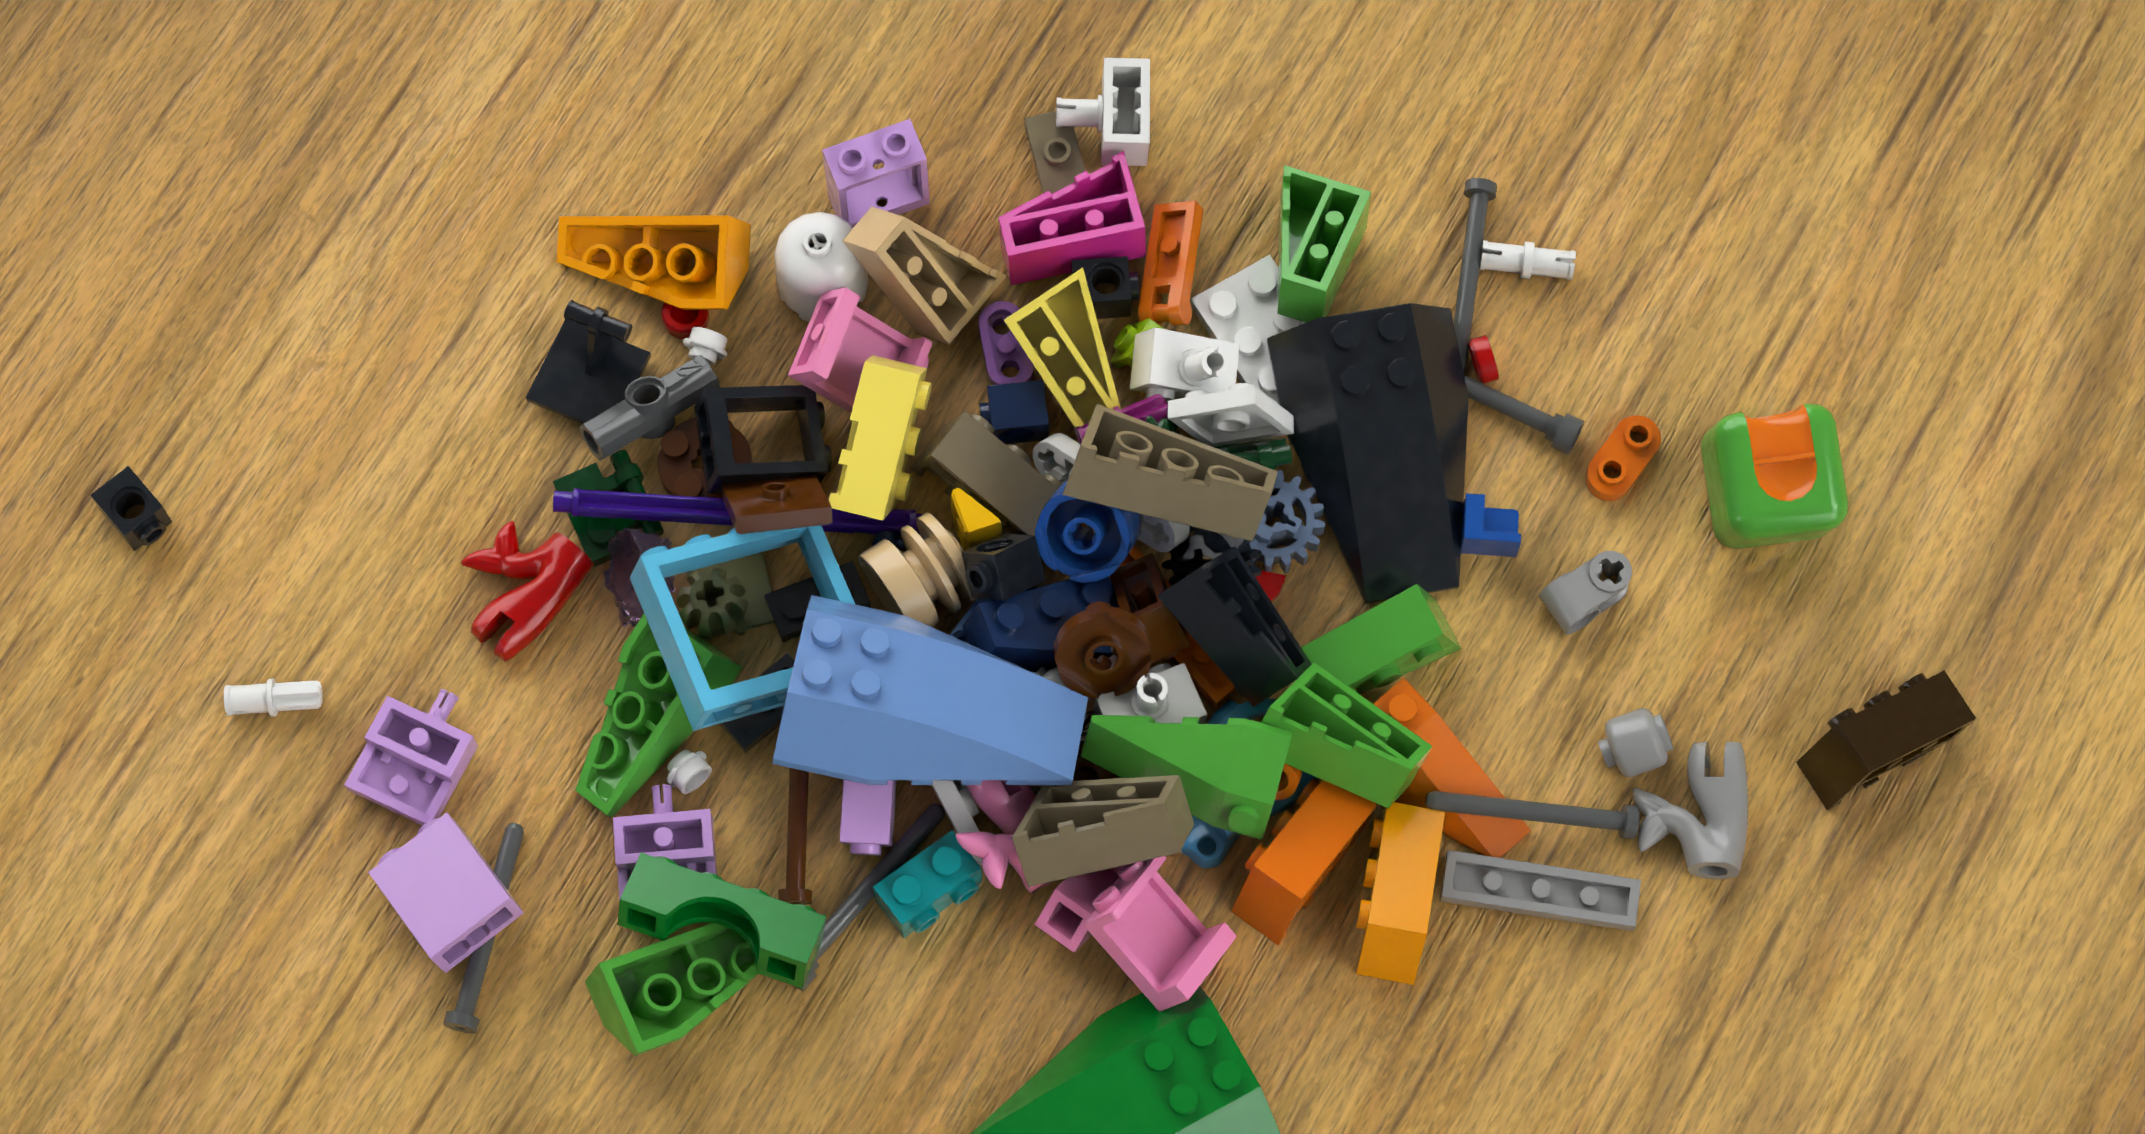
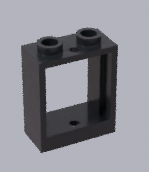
[694,385,832,494]

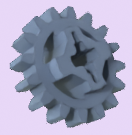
[1249,470,1325,573]

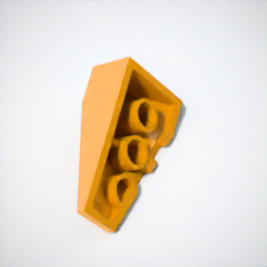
[556,215,751,310]

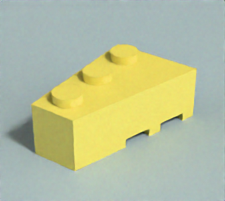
[829,355,932,521]

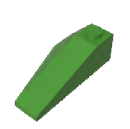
[1081,715,1293,840]

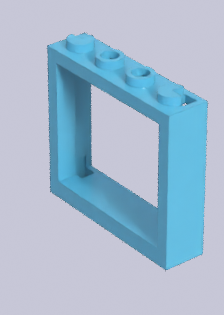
[630,525,856,731]

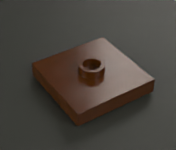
[722,475,833,534]

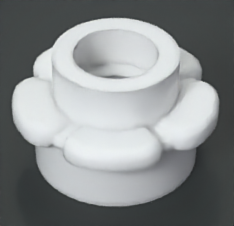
[683,327,728,365]
[667,750,712,794]

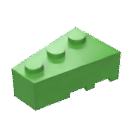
[1277,165,1371,323]
[1301,584,1462,695]
[1261,663,1433,809]

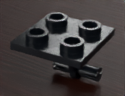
[526,300,651,424]

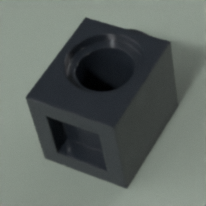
[1071,256,1140,319]
[91,466,172,551]
[961,533,1045,601]

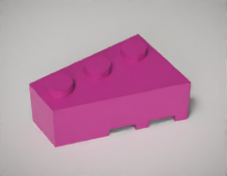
[998,151,1146,285]

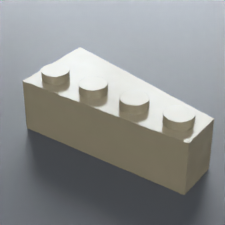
[1062,404,1278,541]

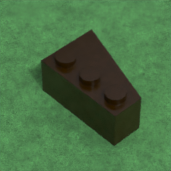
[1796,670,1976,810]

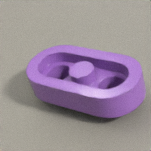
[979,301,1034,385]

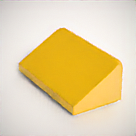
[951,488,1002,551]

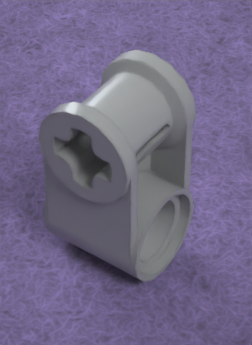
[1538,551,1632,635]

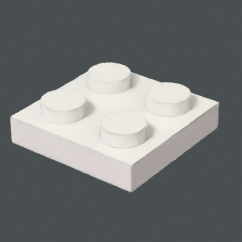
[1168,383,1294,447]

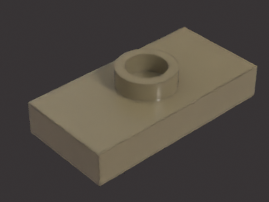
[1024,111,1085,194]

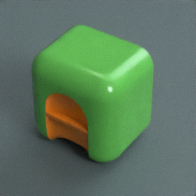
[1701,404,1848,549]

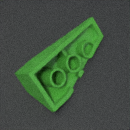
[575,614,743,817]
[585,923,758,1056]

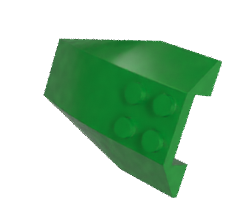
[971,986,1281,1134]

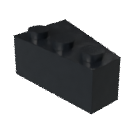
[1157,546,1312,707]

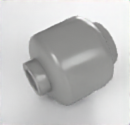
[1598,708,1674,777]

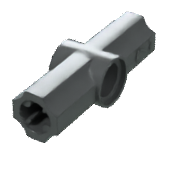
[579,355,720,461]

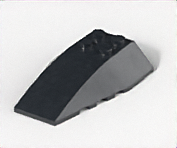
[1267,303,1469,604]

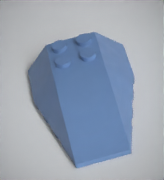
[772,595,1088,785]

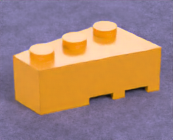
[1356,802,1445,985]

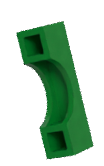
[617,853,827,989]

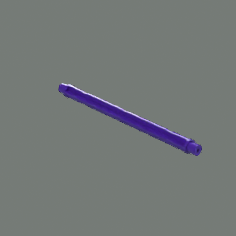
[553,488,934,536]

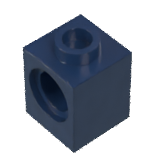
[979,380,1049,445]

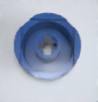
[1035,480,1141,583]

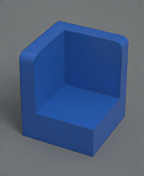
[1461,493,1521,557]

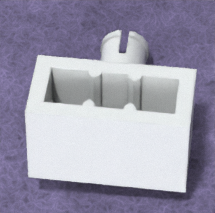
[1056,58,1150,166]
[1130,328,1240,402]
[1093,663,1207,724]

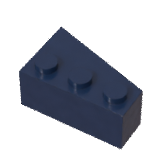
[962,576,1119,672]

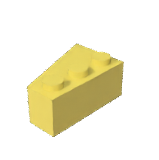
[1004,268,1121,427]

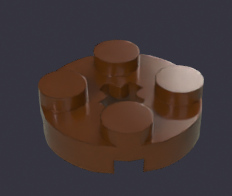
[658,418,753,498]
[1053,601,1151,698]

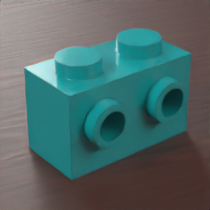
[873,830,982,938]

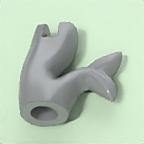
[1633,741,1748,879]

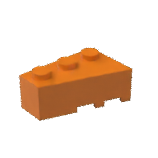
[1231,779,1378,945]

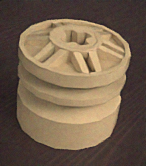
[858,512,978,627]

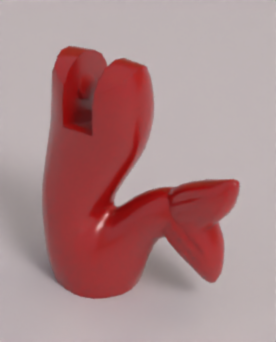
[461,521,594,662]

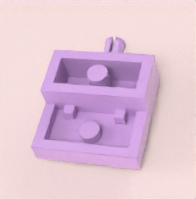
[344,689,478,825]
[613,784,717,901]

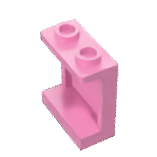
[788,287,932,413]
[1084,856,1237,1012]

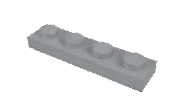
[1440,850,1641,931]

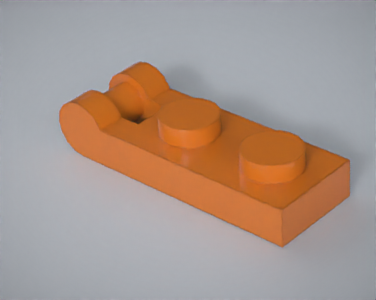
[1138,201,1204,326]

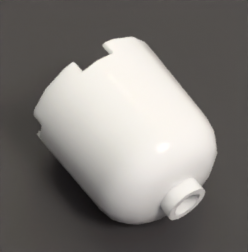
[774,212,869,321]

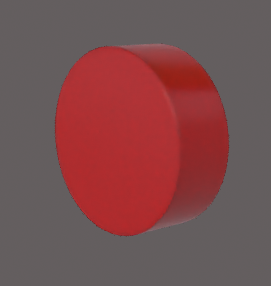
[661,302,709,340]
[1468,335,1499,384]

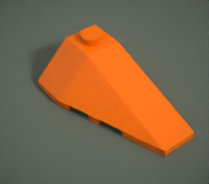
[1373,677,1531,858]

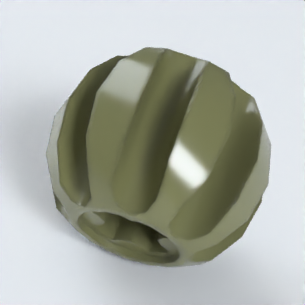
[676,567,748,639]

